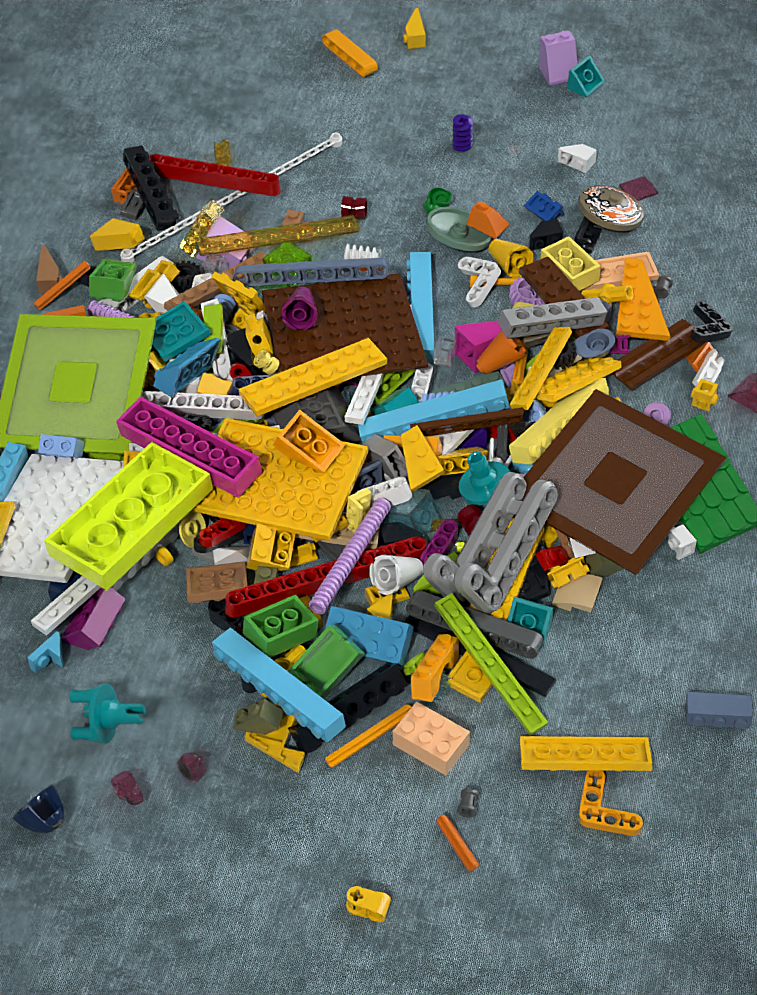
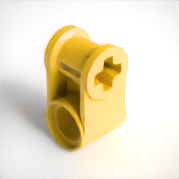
[346,886,391,922]

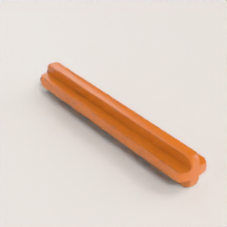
[34,261,91,310]

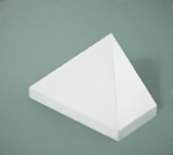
[212,546,250,565]

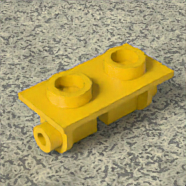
[289,542,318,568]
[547,556,590,589]

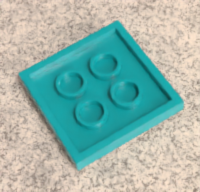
[152,301,211,362]

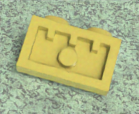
[346,488,372,533]

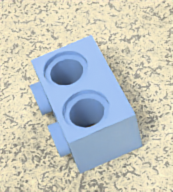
[38,434,85,459]

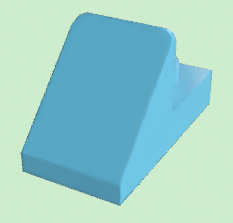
[27,631,63,673]

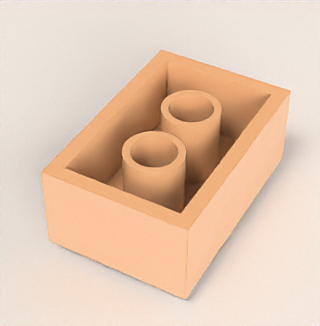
[393,701,470,776]

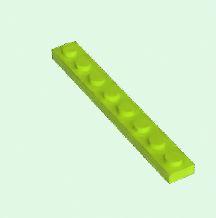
[434,593,548,736]

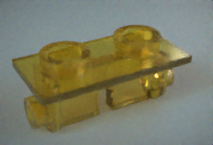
[214,139,232,166]

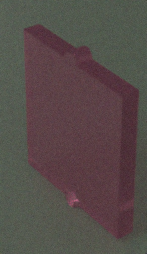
[619,176,658,201]

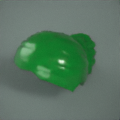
[423,187,452,214]

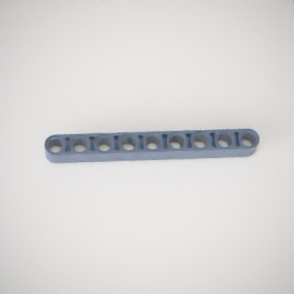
[233,258,389,286]

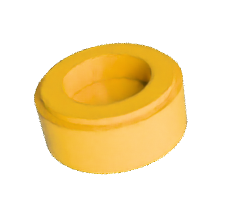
[155,546,174,566]

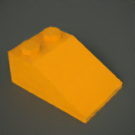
[273,410,345,473]

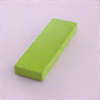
[203,304,223,355]

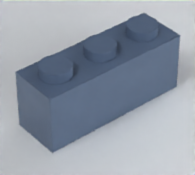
[685,692,753,729]

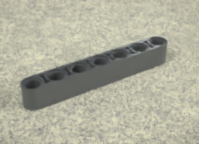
[406,591,544,659]

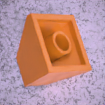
[466,201,510,239]

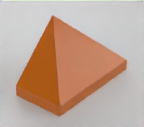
[686,341,718,373]

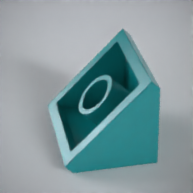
[568,55,606,97]
[371,387,419,415]
[507,596,553,647]

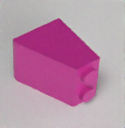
[455,320,501,373]

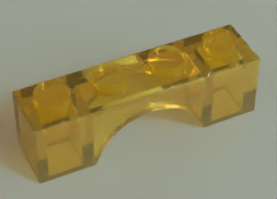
[180,199,225,257]

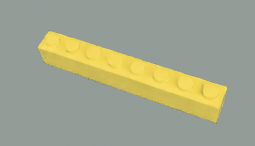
[509,378,609,465]

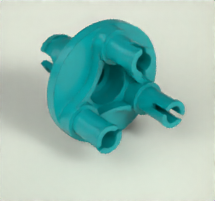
[459,451,510,506]
[69,684,146,744]

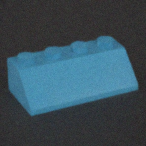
[153,338,220,397]

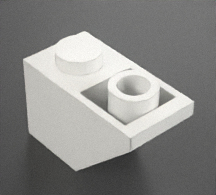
[558,144,597,173]

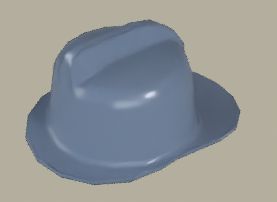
[574,328,615,358]

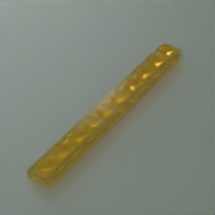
[195,215,360,256]

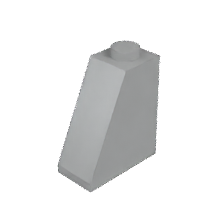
[361,434,408,480]

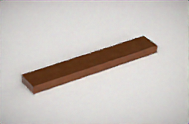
[410,407,524,436]

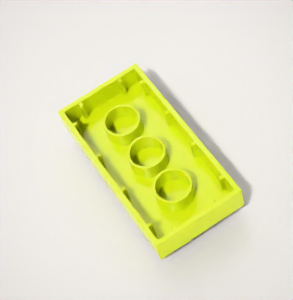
[44,442,213,591]

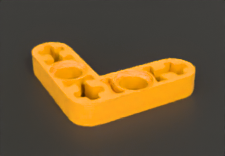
[579,770,643,836]

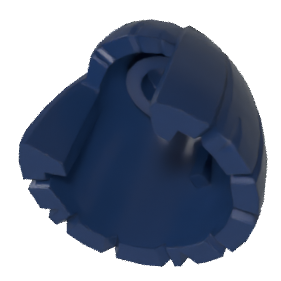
[12,784,64,833]

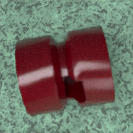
[341,196,367,220]
[457,504,482,536]

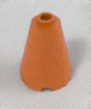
[476,330,528,374]

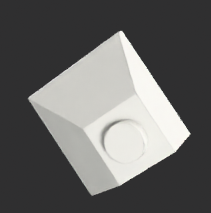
[144,274,179,313]

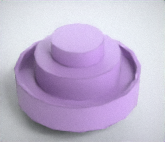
[643,402,671,426]

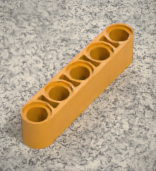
[322,29,378,77]

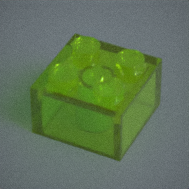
[263,241,312,287]

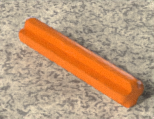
[436,815,479,872]

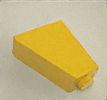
[89,218,145,251]

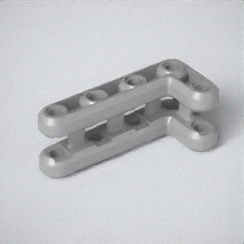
[423,472,558,614]

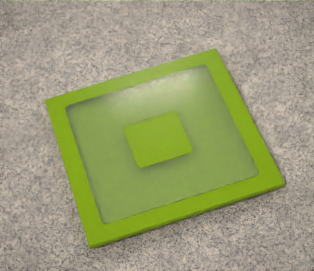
[0,314,157,455]

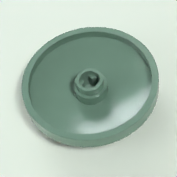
[426,207,492,251]

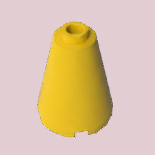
[488,239,534,278]

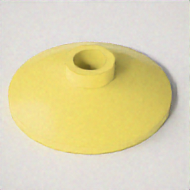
[179,511,206,548]

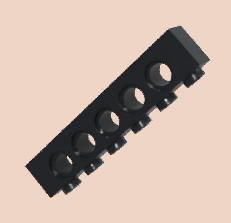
[123,145,178,231]
[288,662,408,753]

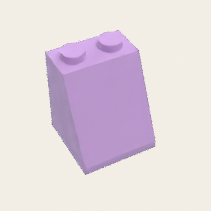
[539,31,577,85]
[196,217,255,268]

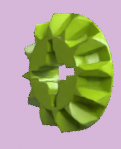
[402,651,427,675]

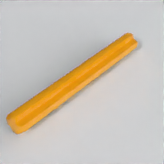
[512,339,529,386]
[325,704,412,768]

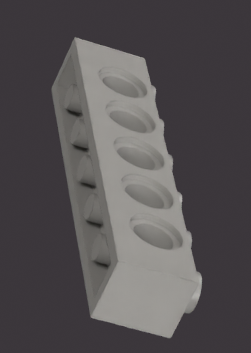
[498,297,608,339]

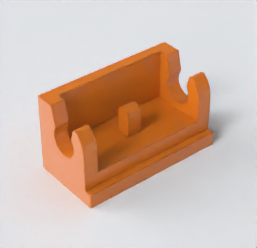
[111,168,136,204]

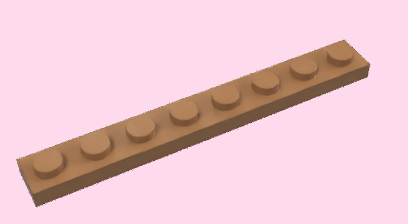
[164,252,273,311]

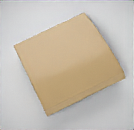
[552,574,603,613]

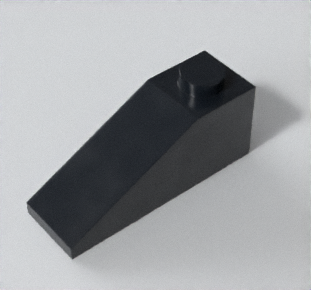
[226,328,259,376]

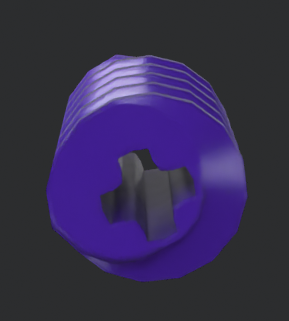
[452,114,473,152]

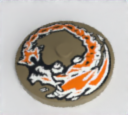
[578,185,644,231]

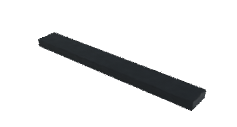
[404,615,556,697]

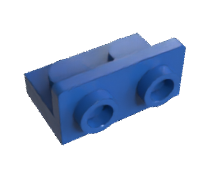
[524,191,565,221]

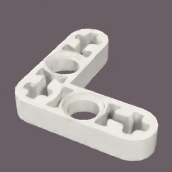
[458,257,501,307]

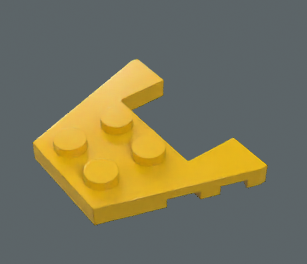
[245,702,305,773]

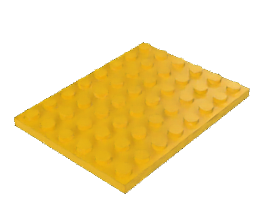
[191,418,369,541]

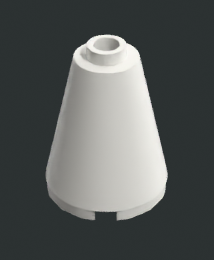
[369,555,423,595]

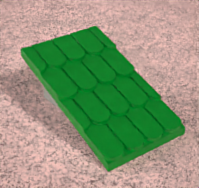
[670,414,757,554]

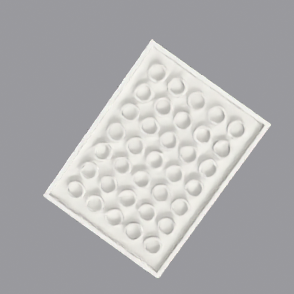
[0,454,124,583]

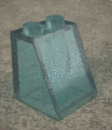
[380,488,442,540]

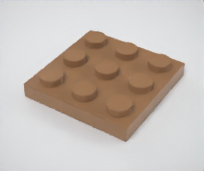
[186,561,248,603]

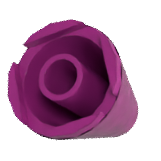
[281,287,318,330]

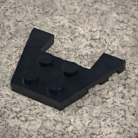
[485,540,549,602]

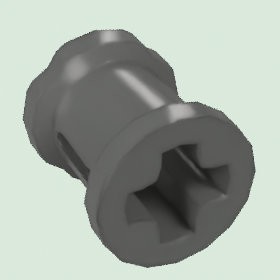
[653,275,673,298]
[457,788,479,818]

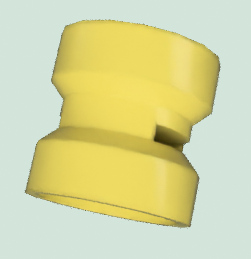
[253,350,279,375]

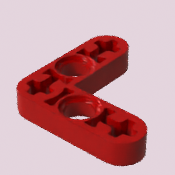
[199,517,247,547]

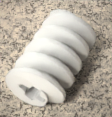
[344,244,381,267]

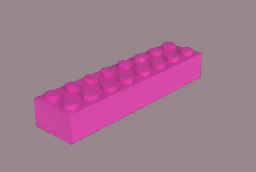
[116,396,262,498]

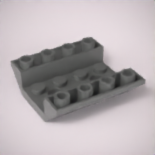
[272,386,361,442]

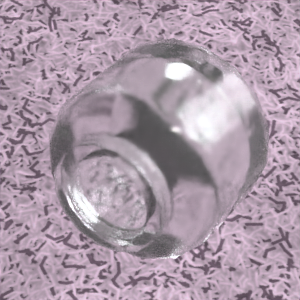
[203,254,229,275]

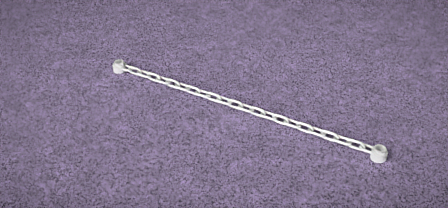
[120,133,342,263]

